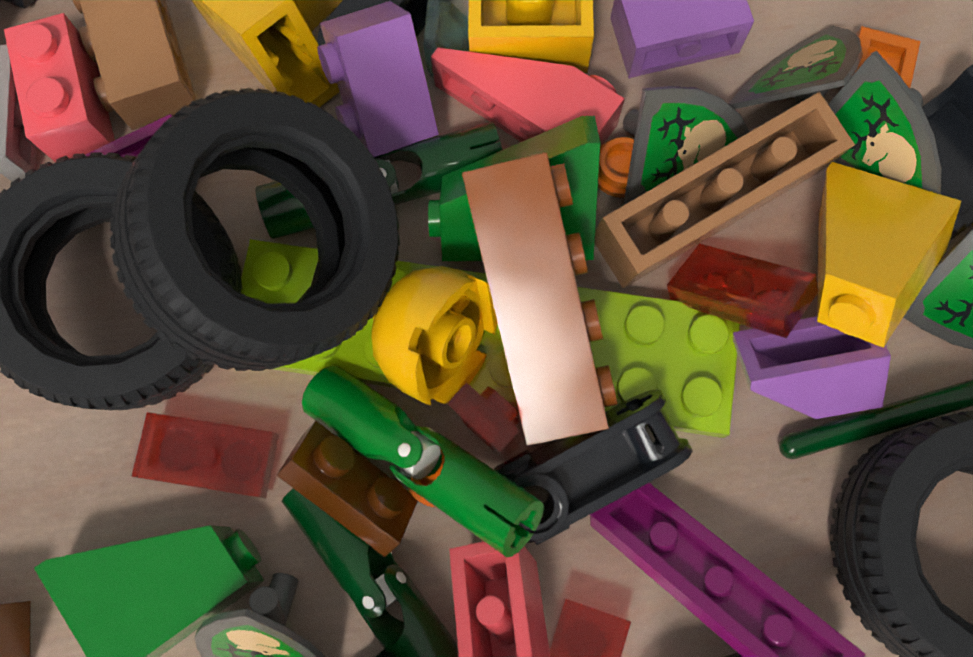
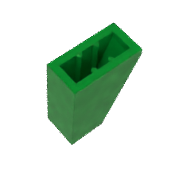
[428,116,600,261]
[34,525,264,657]

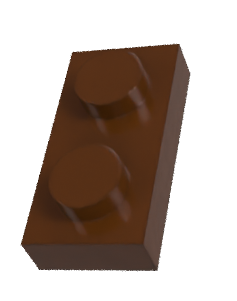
[276,421,418,557]

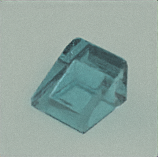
[423,0,469,76]

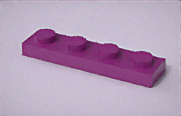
[590,483,866,657]

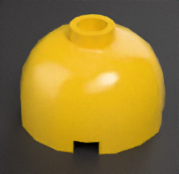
[372,266,498,405]

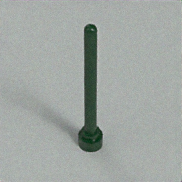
[779,379,973,459]

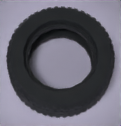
[110,88,400,371]
[0,152,242,411]
[830,411,973,657]

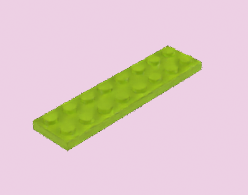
[241,239,742,438]

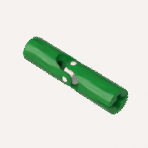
[301,365,544,558]

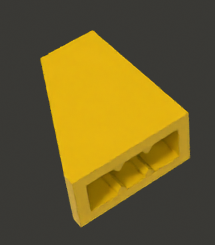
[192,0,340,107]
[817,162,961,348]

